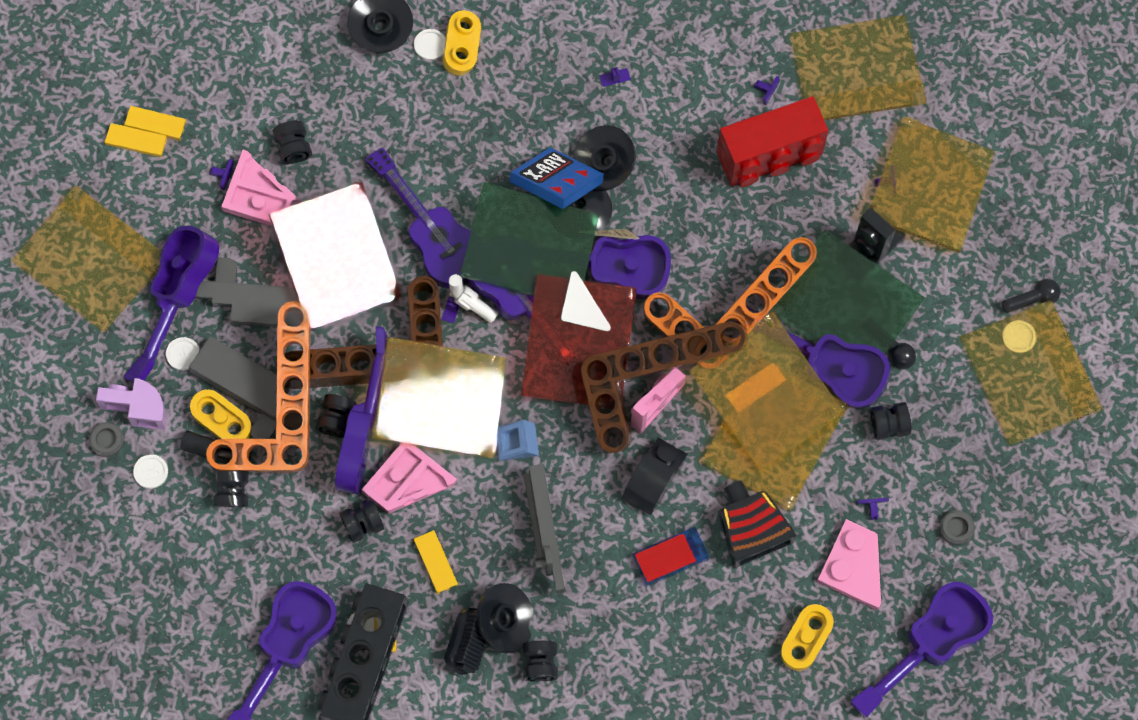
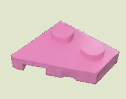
[222,150,297,229]
[630,368,686,434]
[362,438,457,514]
[817,519,881,610]

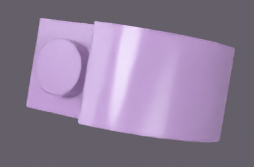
[96,378,167,430]

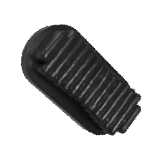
[444,607,486,675]

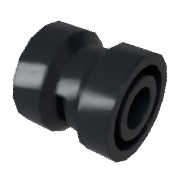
[272,120,312,165]
[315,394,357,438]
[870,402,912,441]
[214,471,249,507]
[339,498,384,543]
[523,640,558,682]

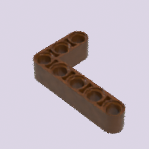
[276,276,444,389]
[581,322,748,453]

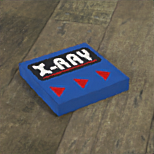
[509,147,604,209]

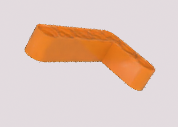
[643,237,817,370]
[206,301,311,473]

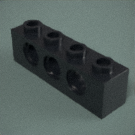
[318,583,409,720]

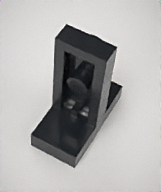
[835,207,906,283]

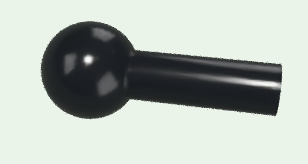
[1002,279,1061,313]
[861,317,916,370]

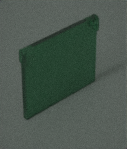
[460,182,599,305]
[768,230,925,355]

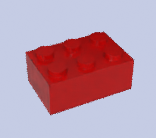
[716,96,829,187]

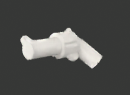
[449,274,498,323]

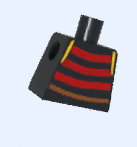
[719,480,796,569]

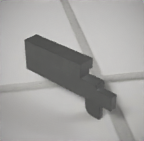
[195,257,321,331]
[189,336,303,439]
[524,464,565,594]

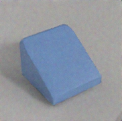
[495,420,539,461]

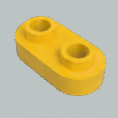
[442,10,481,76]
[190,390,252,439]
[781,604,833,671]

